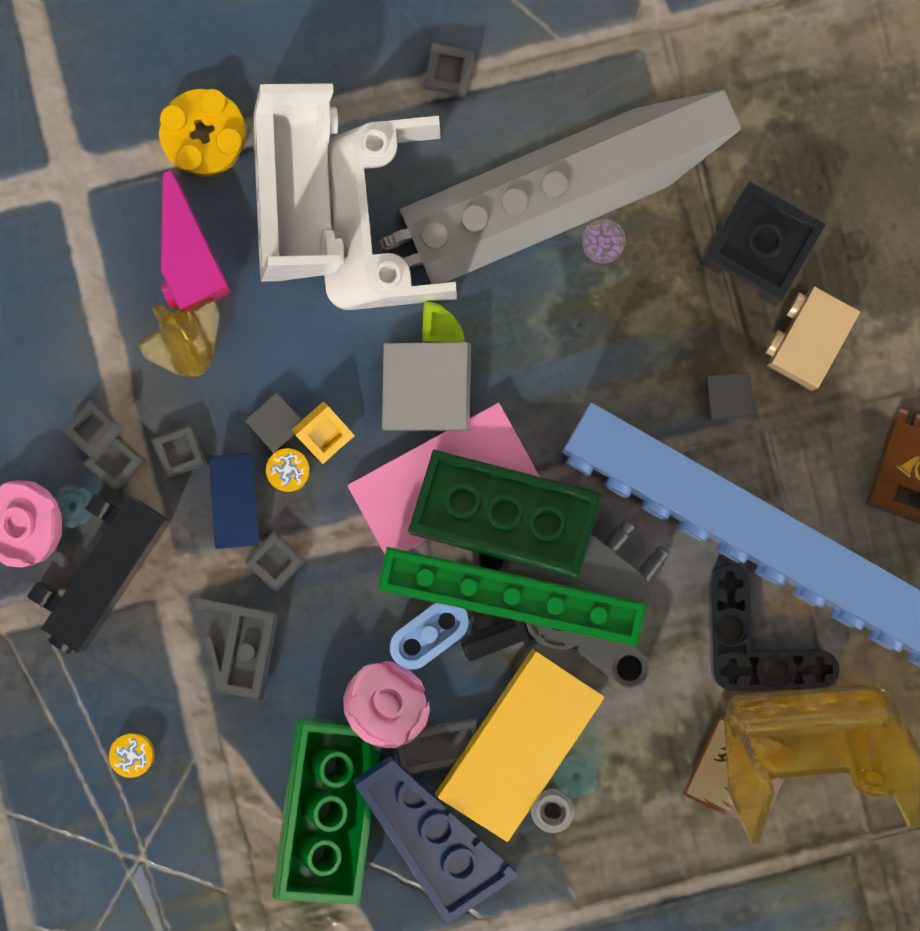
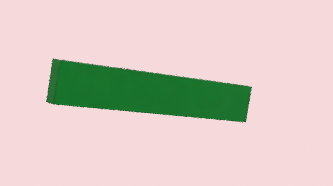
[377,547,647,647]

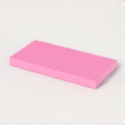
[347,402,540,554]

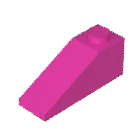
[160,170,232,314]

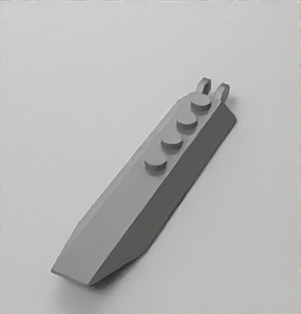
[377,89,742,284]

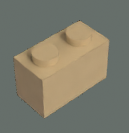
[765,286,860,391]

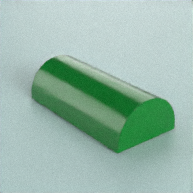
[272,717,381,905]

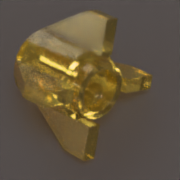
[137,297,220,377]

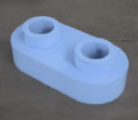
[390,603,469,670]

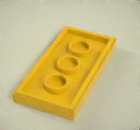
[435,648,605,842]

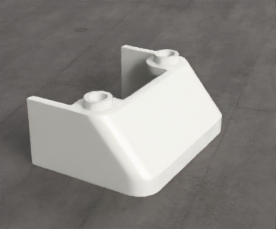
[254,84,344,282]
[324,116,457,310]

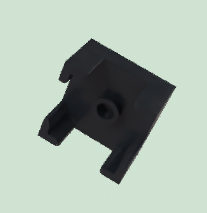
[700,181,826,306]

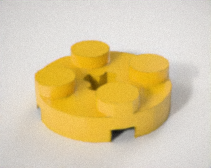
[159,89,247,177]

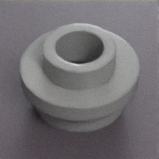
[531,788,575,833]

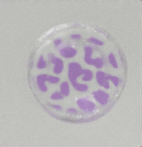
[582,219,626,264]

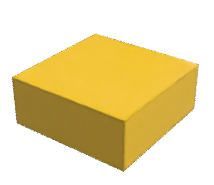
[292,401,355,464]

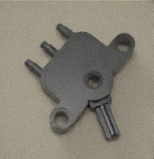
[461,519,669,688]

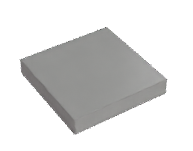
[382,342,471,431]

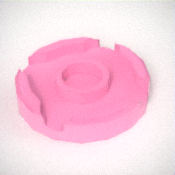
[0,480,62,568]
[343,661,430,748]

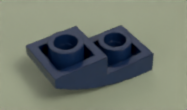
[208,453,259,549]

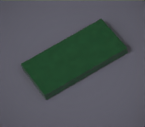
[408,449,602,580]

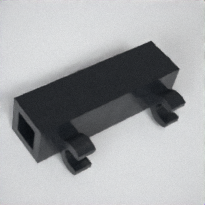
[27,494,171,654]

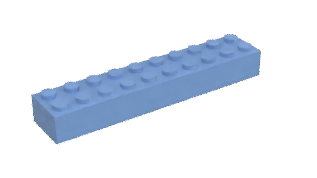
[561,402,920,668]

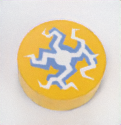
[266,448,310,492]
[109,733,155,778]

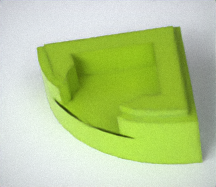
[422,301,465,343]

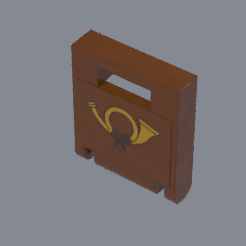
[865,406,920,524]

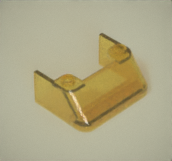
[724,684,920,844]

